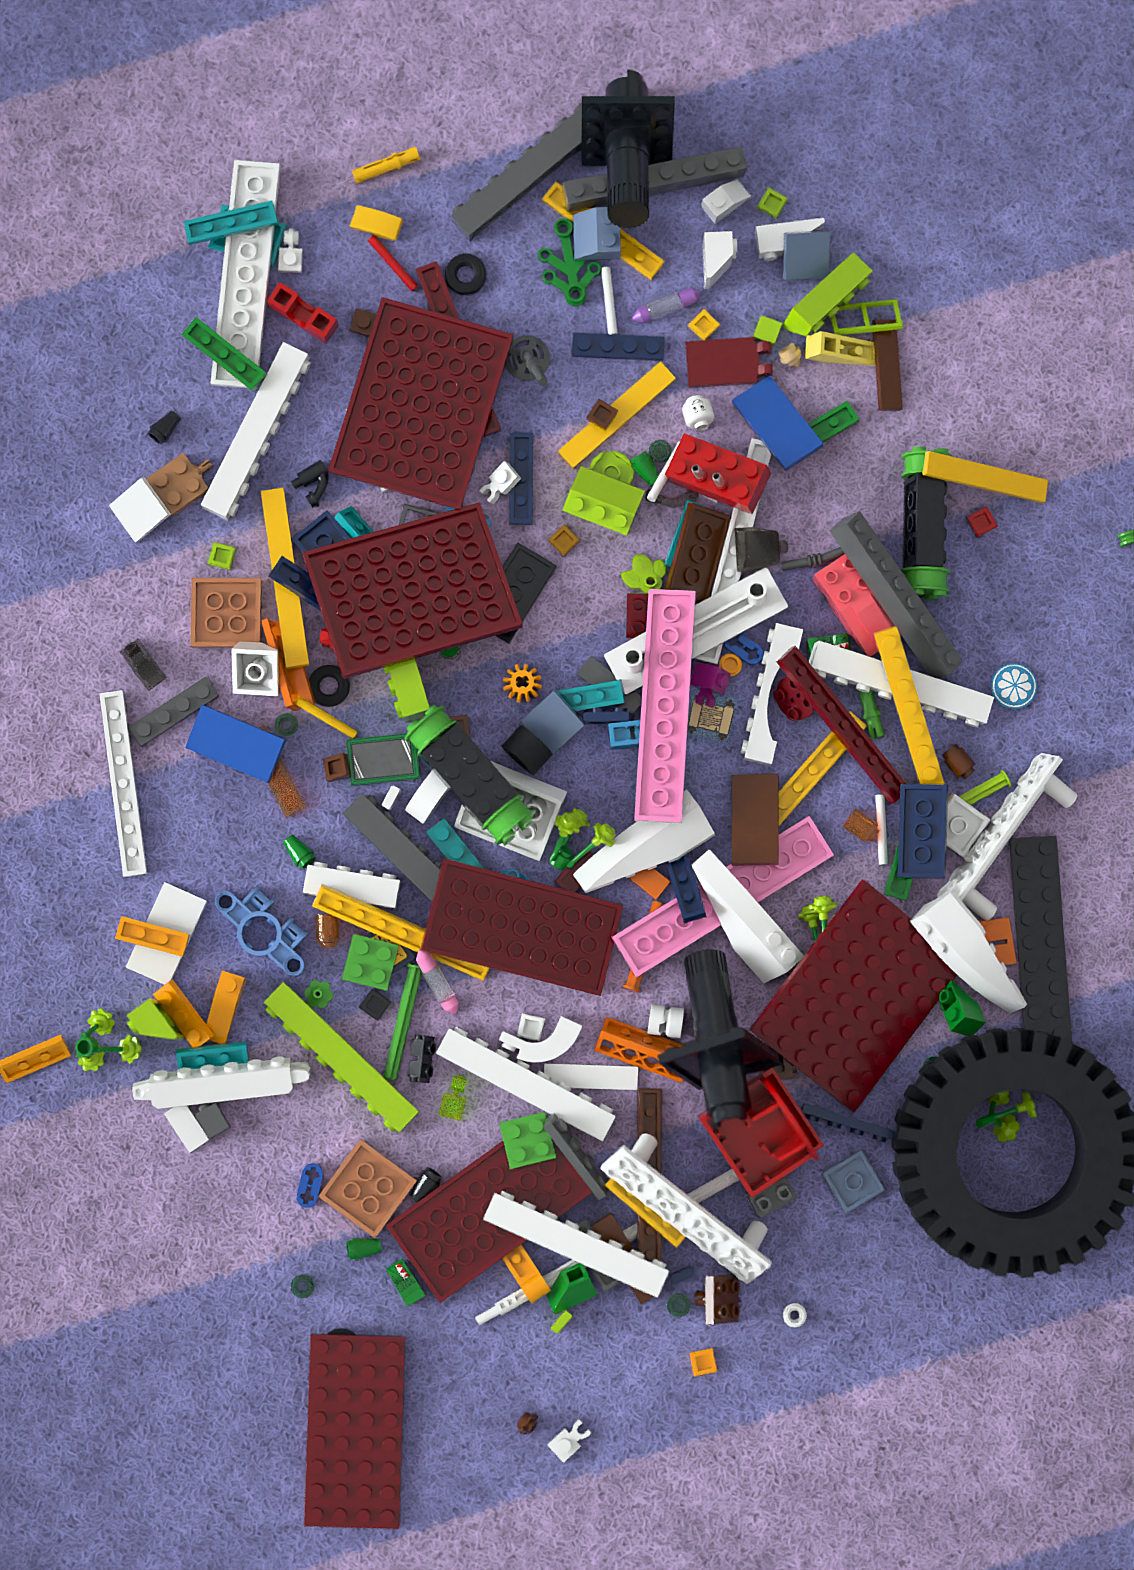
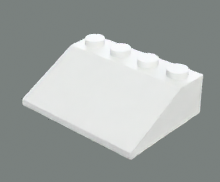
[454,761,567,861]

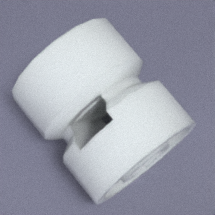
[647,1004,684,1038]

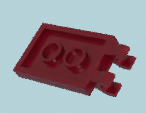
[685,337,773,388]

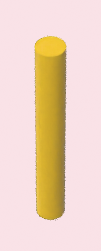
[294,696,357,739]

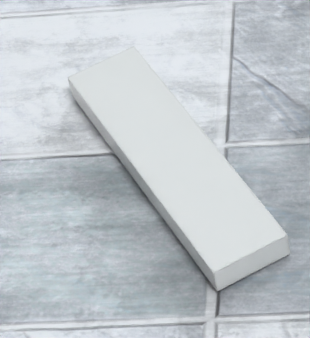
[544,1064,638,1090]

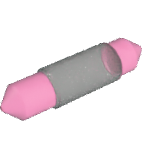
[416,950,459,1014]

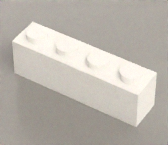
[303,862,401,909]

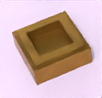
[548,524,580,557]

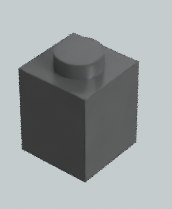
[195,1103,231,1139]

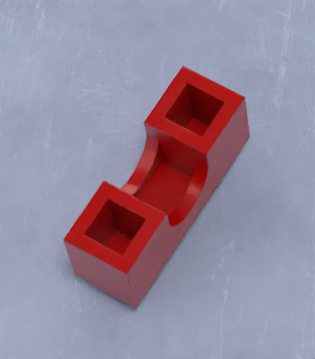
[267,282,339,344]

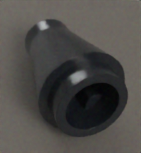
[148,410,181,445]
[410,1167,442,1202]

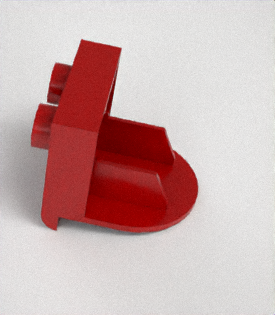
[697,1067,824,1198]

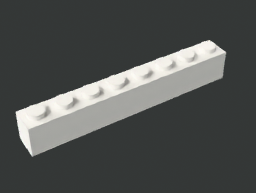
[201,342,311,521]
[809,641,994,727]
[436,1027,616,1141]
[484,1191,669,1298]

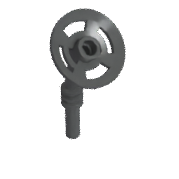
[506,336,550,386]
[781,522,845,571]

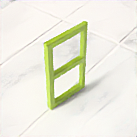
[831,299,903,335]

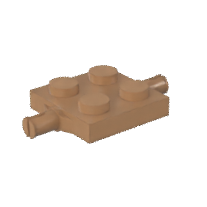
[146,453,213,517]

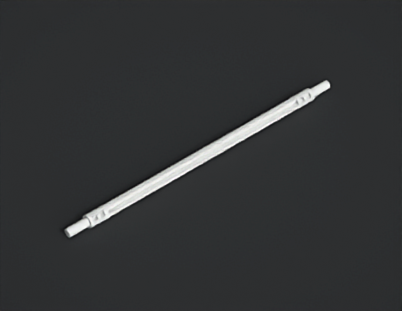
[475,1169,739,1326]

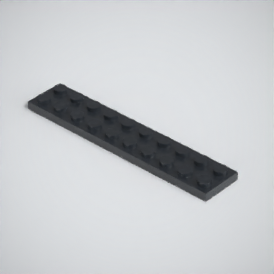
[1009,836,1072,1042]

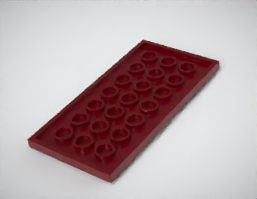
[420,858,623,996]
[386,1139,593,1303]
[304,1333,406,1529]

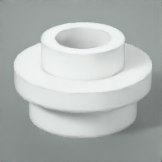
[783,1303,807,1327]

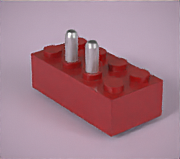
[665,433,771,514]

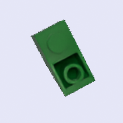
[939,981,986,1036]
[546,1263,597,1315]

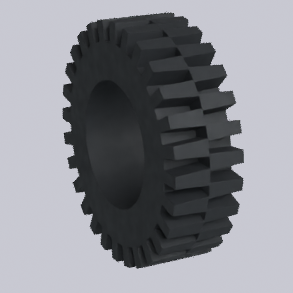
[891,1028,1134,1278]

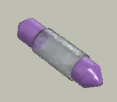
[632,288,701,323]

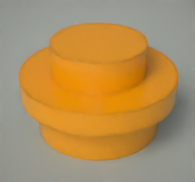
[719,653,742,677]

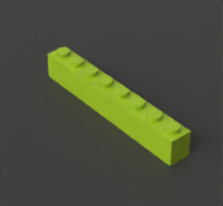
[264,982,419,1132]

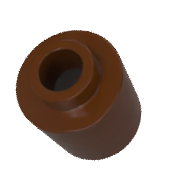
[942,744,975,779]

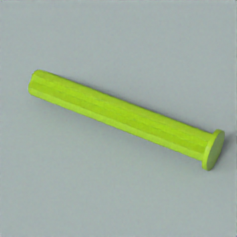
[959,770,1011,805]

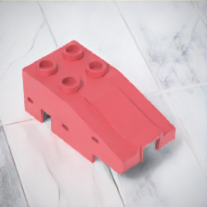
[812,554,902,657]

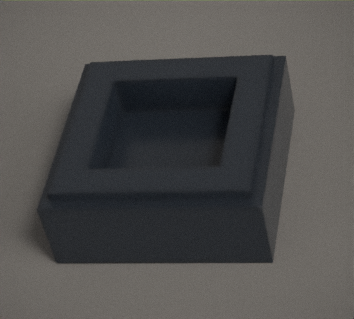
[359,989,391,1021]

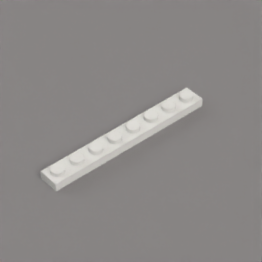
[100,690,148,877]

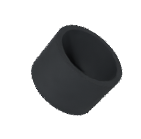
[501,725,553,775]

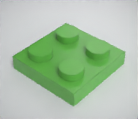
[342,934,399,991]
[499,1112,556,1169]

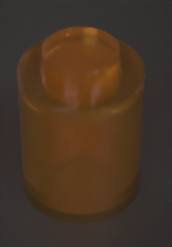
[842,808,879,843]
[315,914,340,948]

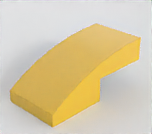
[350,205,403,241]

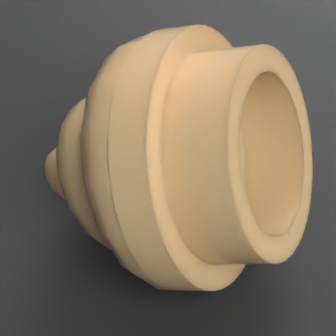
[778,343,801,368]

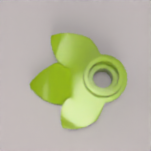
[621,554,666,593]

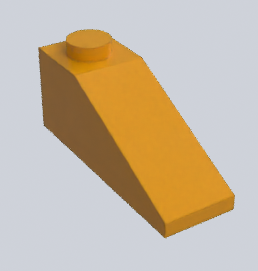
[206,970,247,1044]

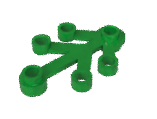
[538,218,601,306]

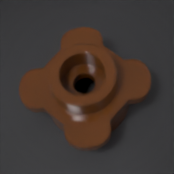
[516,1412,538,1435]

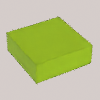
[757,187,788,219]
[753,315,782,346]
[208,542,237,570]
[550,1309,572,1334]

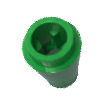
[630,451,659,486]
[283,835,316,870]
[346,1238,382,1261]

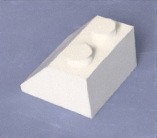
[703,231,737,289]
[232,641,279,696]

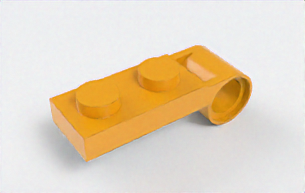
[502,1245,551,1304]

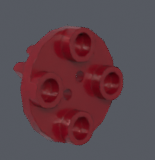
[773,676,815,721]

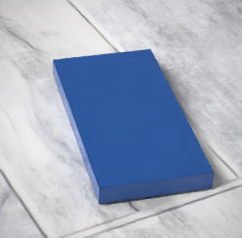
[732,375,823,471]
[185,705,287,783]

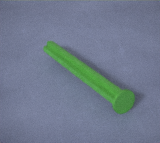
[383,964,422,1080]

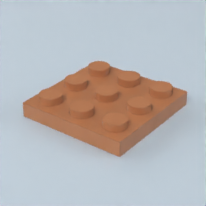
[191,578,262,648]
[318,1139,417,1238]

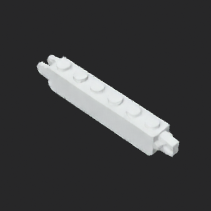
[132,1057,310,1109]

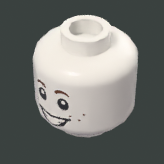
[682,395,715,431]

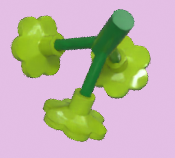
[976,1090,1037,1143]

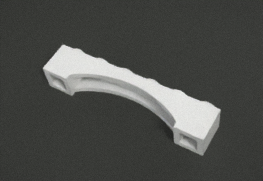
[741,623,803,766]

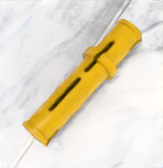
[352,146,420,184]

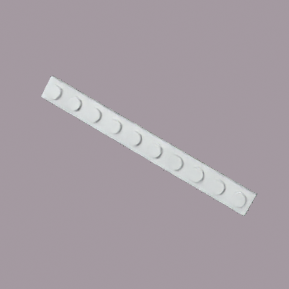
[695,438,771,665]

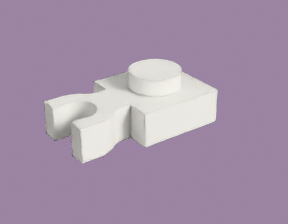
[479,461,521,504]
[547,1419,591,1463]

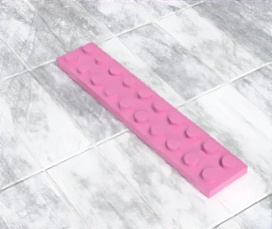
[634,589,696,823]
[612,816,834,977]

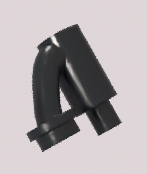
[291,460,329,508]

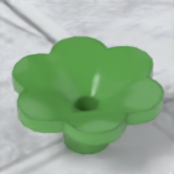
[304,980,333,1008]

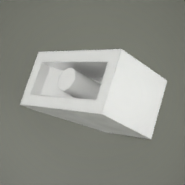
[701,179,751,224]

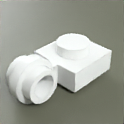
[278,228,303,273]

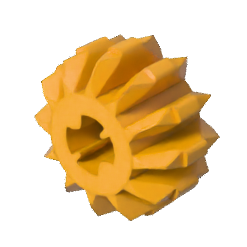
[503,664,542,703]

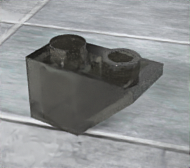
[120,638,167,691]

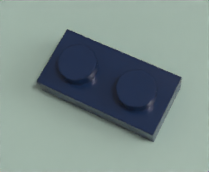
[584,708,634,724]

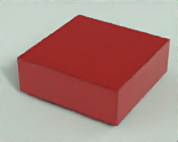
[966,506,998,538]

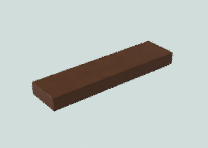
[872,319,903,411]
[591,1212,661,1305]

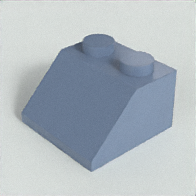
[573,207,621,260]

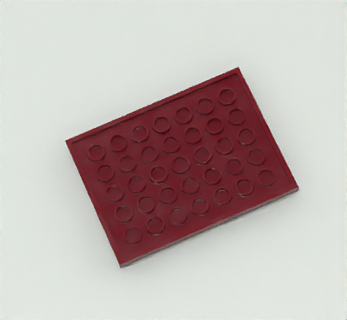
[328,297,514,509]
[302,502,523,679]
[749,879,957,1113]

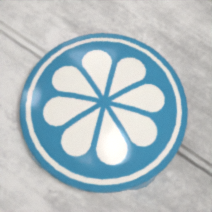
[991,663,1037,709]

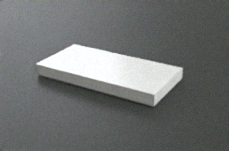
[126,882,208,985]

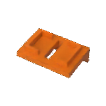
[979,917,1017,965]

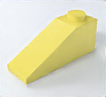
[805,331,875,366]

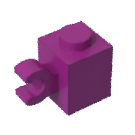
[690,662,731,708]

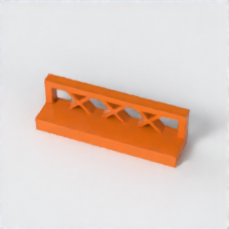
[261,618,316,712]
[594,1017,686,1083]

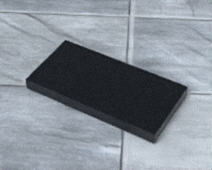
[496,542,557,644]

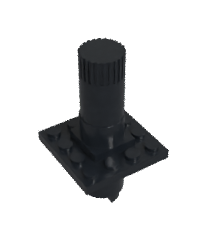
[581,69,675,229]
[657,949,784,1128]

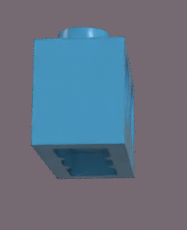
[608,720,641,750]

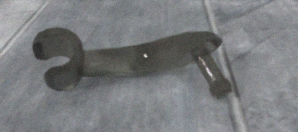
[645,489,699,508]

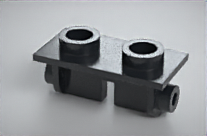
[408,1035,436,1083]

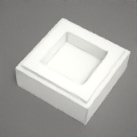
[382,786,401,812]
[517,1013,545,1042]

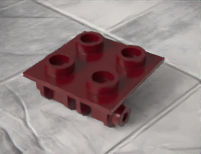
[626,593,649,638]

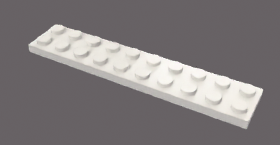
[211,160,281,389]

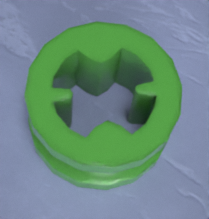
[1117,530,1134,547]

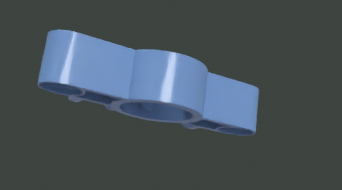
[215,886,309,977]

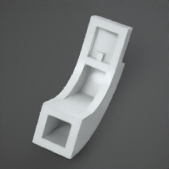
[405,771,449,824]
[499,1016,582,1062]

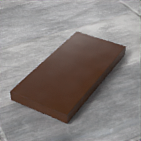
[665,502,731,603]
[731,774,779,866]

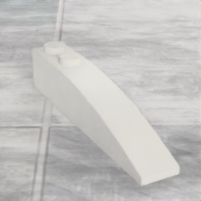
[573,789,715,893]
[692,850,804,983]
[910,890,1027,1014]

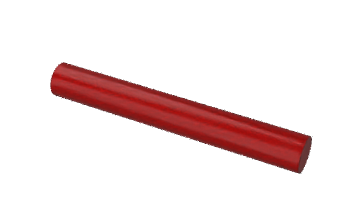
[368,235,419,292]

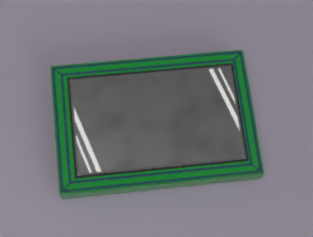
[346,733,420,786]

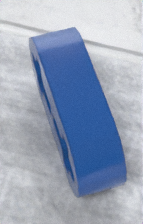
[723,633,763,665]
[297,1163,324,1208]

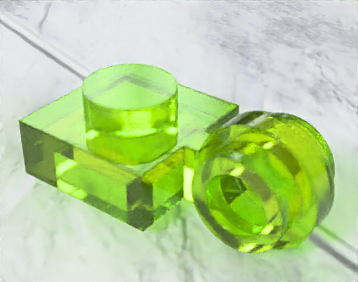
[438,1075,467,1121]

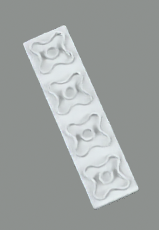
[604,567,788,695]
[937,753,1077,921]
[600,1134,772,1284]

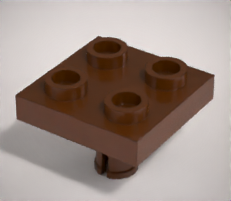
[694,1274,740,1325]

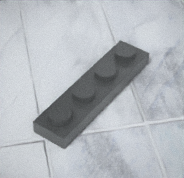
[129,676,219,747]
[543,1113,609,1200]

